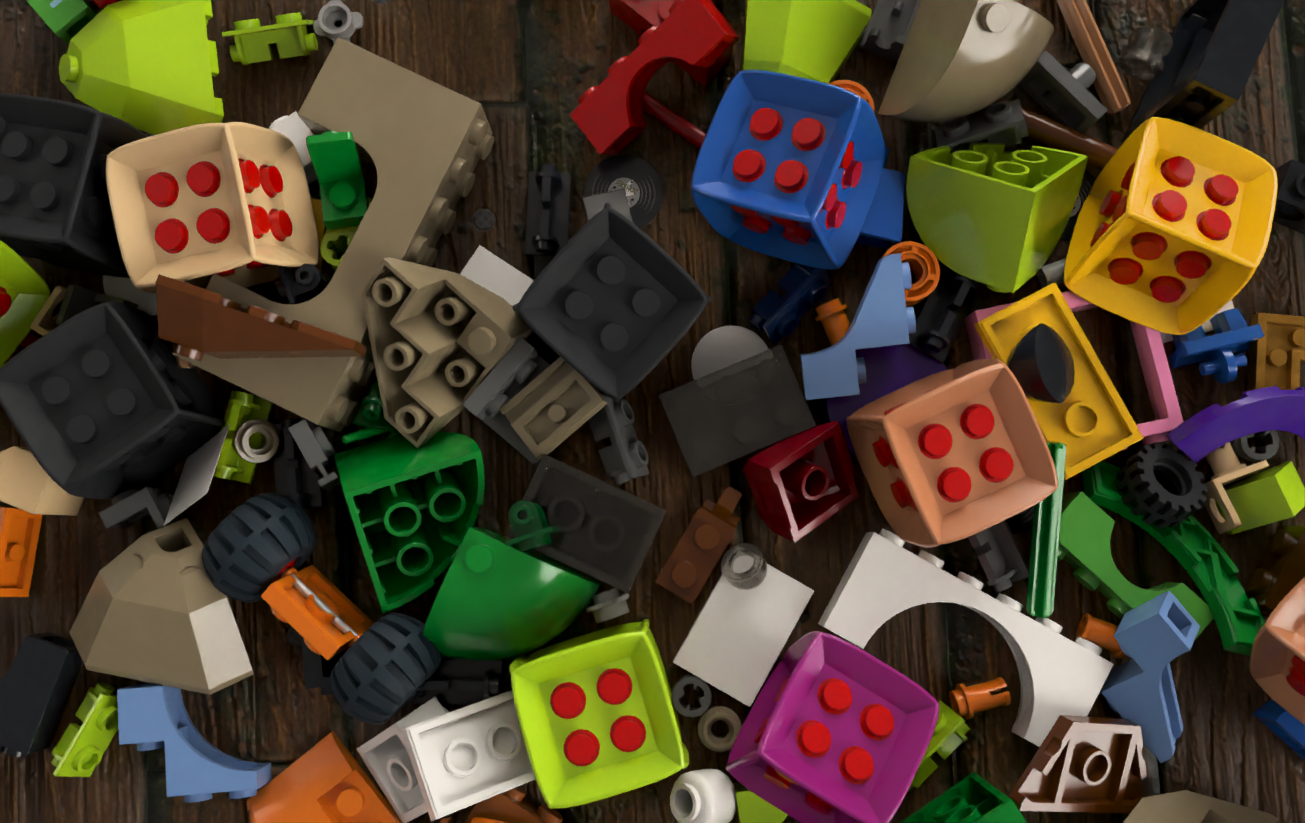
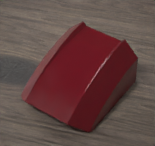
[743,421,859,543]

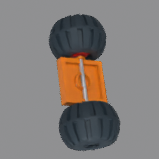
[201,493,442,725]

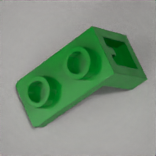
[306,131,369,230]

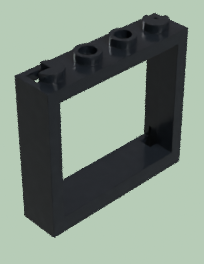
[1121,0,1285,143]

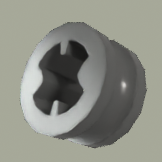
[1230,430,1279,462]
[672,674,712,718]

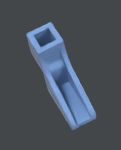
[800,253,916,400]
[1101,590,1200,763]

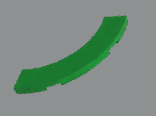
[1082,461,1265,656]

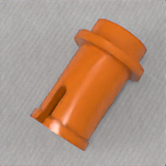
[815,298,851,345]
[1076,613,1130,659]
[949,677,1011,719]

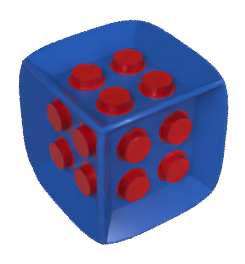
[691,70,885,269]

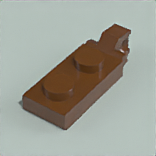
[655,485,743,605]

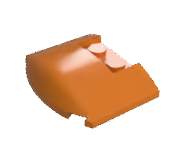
[247,731,402,823]

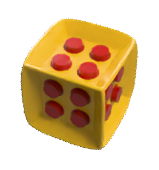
[1064,117,1278,335]

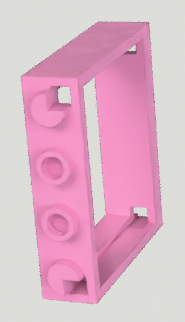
[964,290,1184,451]

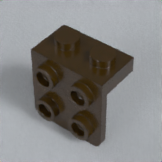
[1244,526,1305,619]

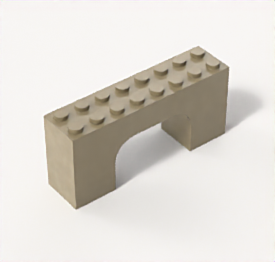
[172,37,494,432]

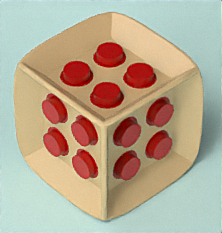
[105,122,319,294]

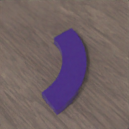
[1167,386,1305,463]

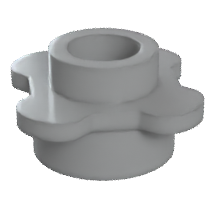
[313,0,364,43]
[586,588,630,623]

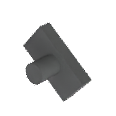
[1018,51,1108,133]

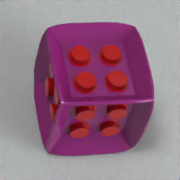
[726,631,940,823]

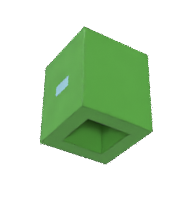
[26,0,98,45]

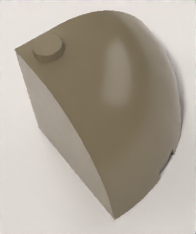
[878,0,1054,122]

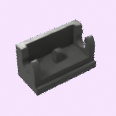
[858,0,921,64]

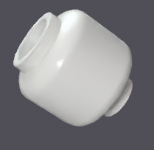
[670,769,737,823]

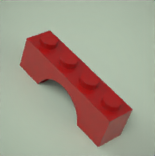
[570,0,740,155]

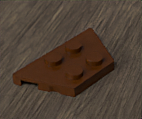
[1008,715,1147,813]

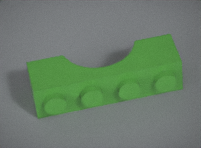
[1058,491,1214,641]

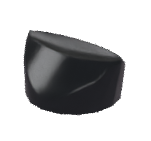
[1007,323,1075,403]

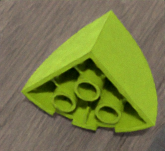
[906,143,1088,293]

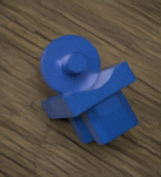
[1168,308,1264,384]

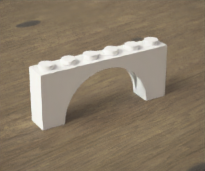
[818,529,1114,747]

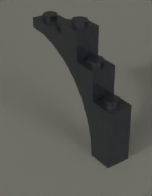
[0,632,83,757]

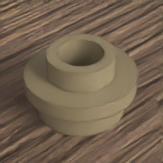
[233,419,280,463]
[698,706,742,752]

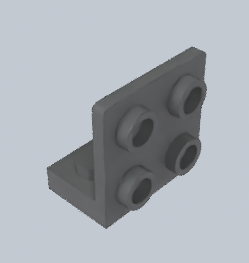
[462,338,550,464]

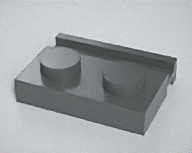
[288,419,341,492]

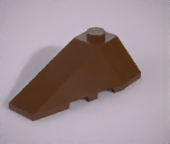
[156,274,367,362]

